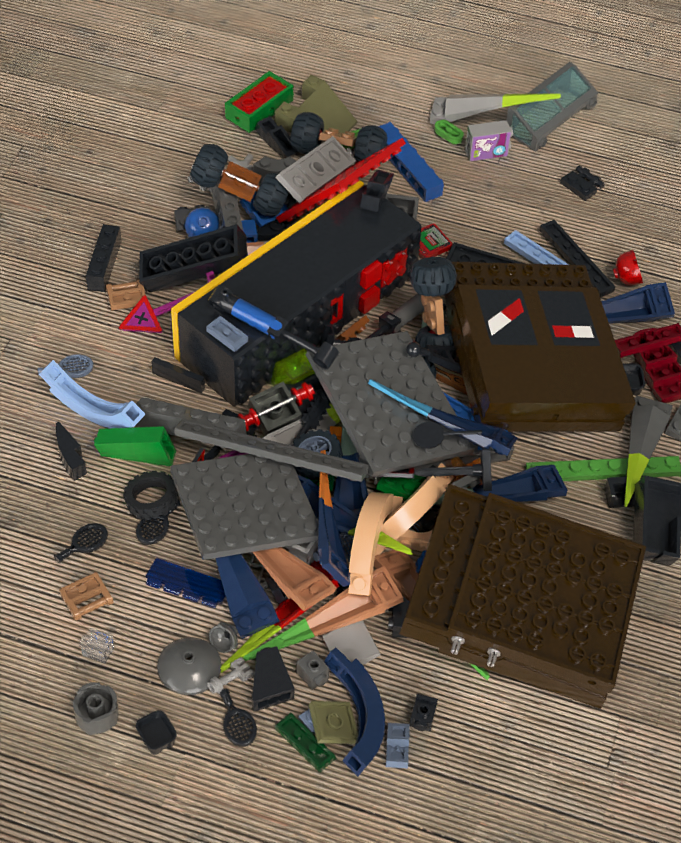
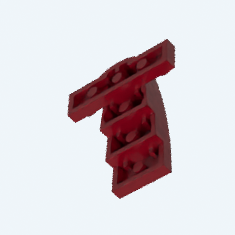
[615,323,681,403]

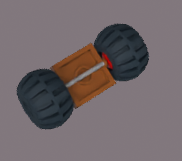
[190,144,289,217]

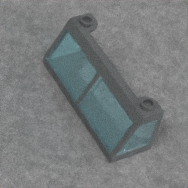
[507,62,598,152]

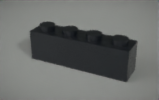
[86,224,122,292]

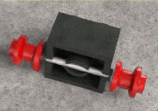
[237,382,315,436]

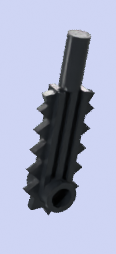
[295,387,331,439]

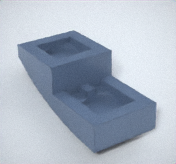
[386,723,410,768]

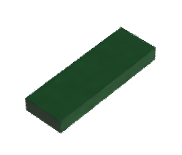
[275,713,336,773]

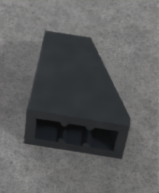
[252,646,295,712]

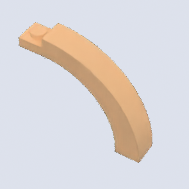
[349,492,394,596]

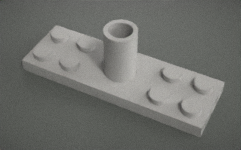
[275,136,356,203]

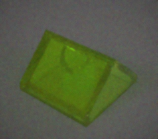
[271,349,315,384]

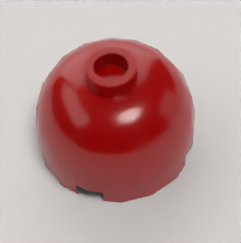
[613,249,643,286]

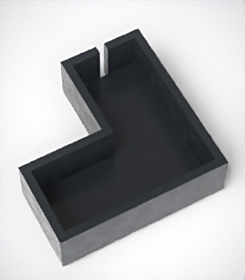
[633,476,681,566]

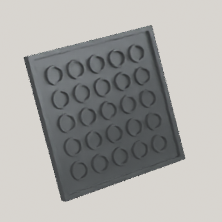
[170,454,319,560]

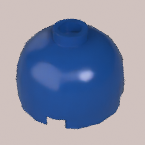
[184,207,219,238]

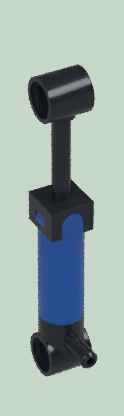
[208,285,339,370]

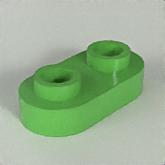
[434,120,464,144]

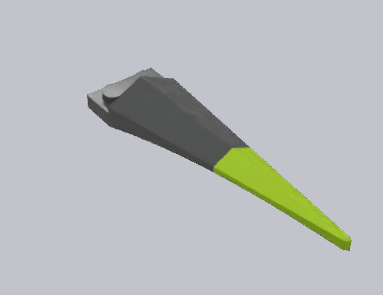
[624,395,673,507]

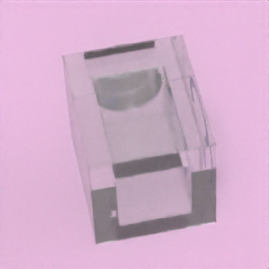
[79,628,115,664]

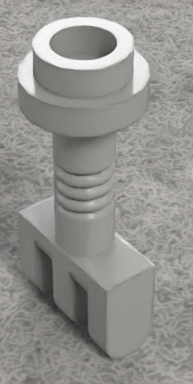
[208,657,255,694]

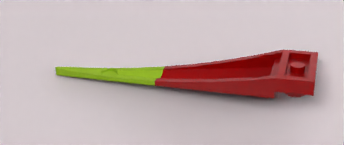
[220,561,350,673]

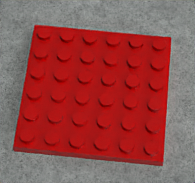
[276,138,406,223]

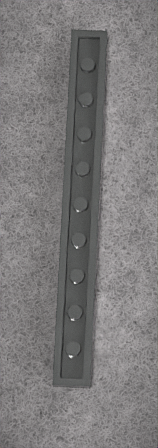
[175,419,369,482]

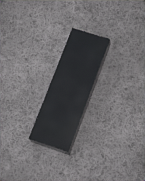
[151,357,205,394]

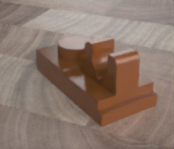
[335,315,370,341]

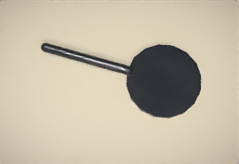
[413,421,482,449]

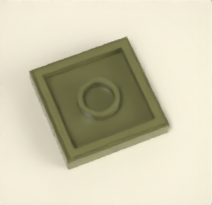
[309,701,358,744]

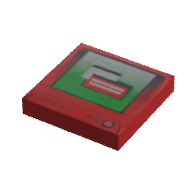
[419,223,453,259]

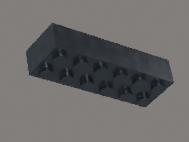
[139,224,247,292]

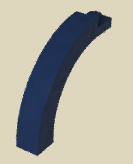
[324,648,385,777]

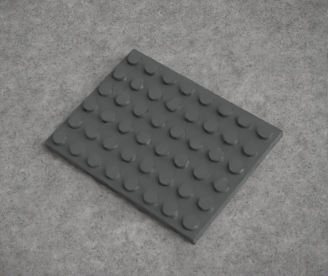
[306,331,476,477]

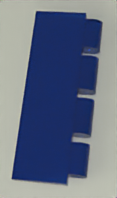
[146,558,226,609]

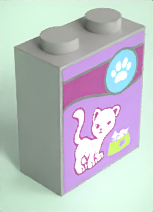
[465,120,513,162]

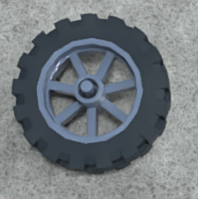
[291,429,343,479]

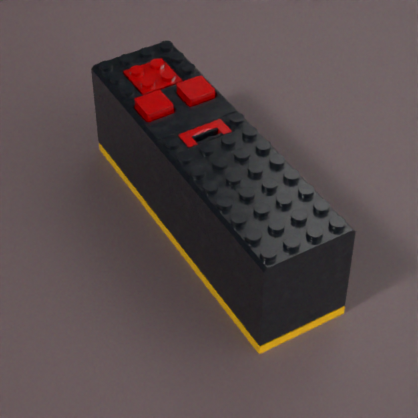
[171,180,422,407]

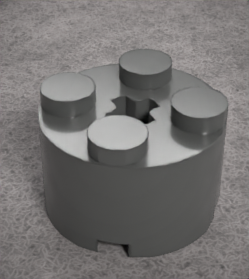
[73,682,119,735]

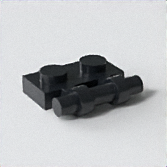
[560,165,605,201]

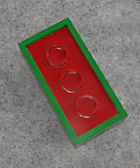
[225,71,294,133]

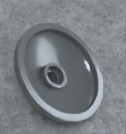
[157,637,222,695]

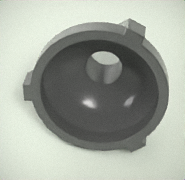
[209,622,238,653]

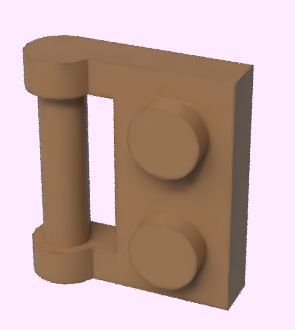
[106,279,146,311]
[59,572,114,621]

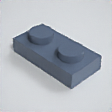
[206,316,248,352]

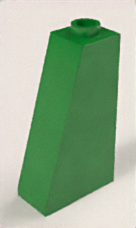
[94,426,176,466]

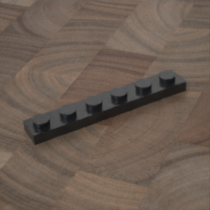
[539,220,616,298]

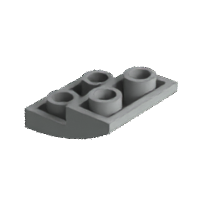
[322,620,381,665]

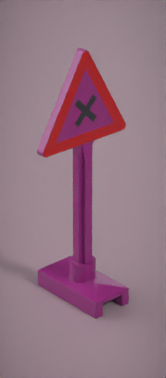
[119,271,215,333]

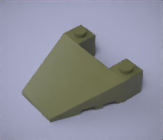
[275,75,357,133]

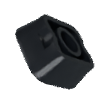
[623,363,645,396]
[136,710,177,755]

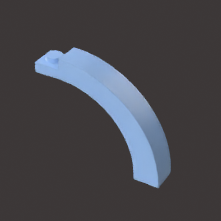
[39,360,145,428]

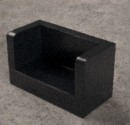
[604,475,646,508]

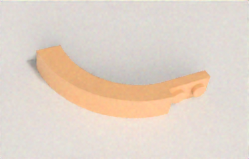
[350,462,454,555]

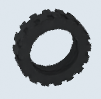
[123,470,179,520]

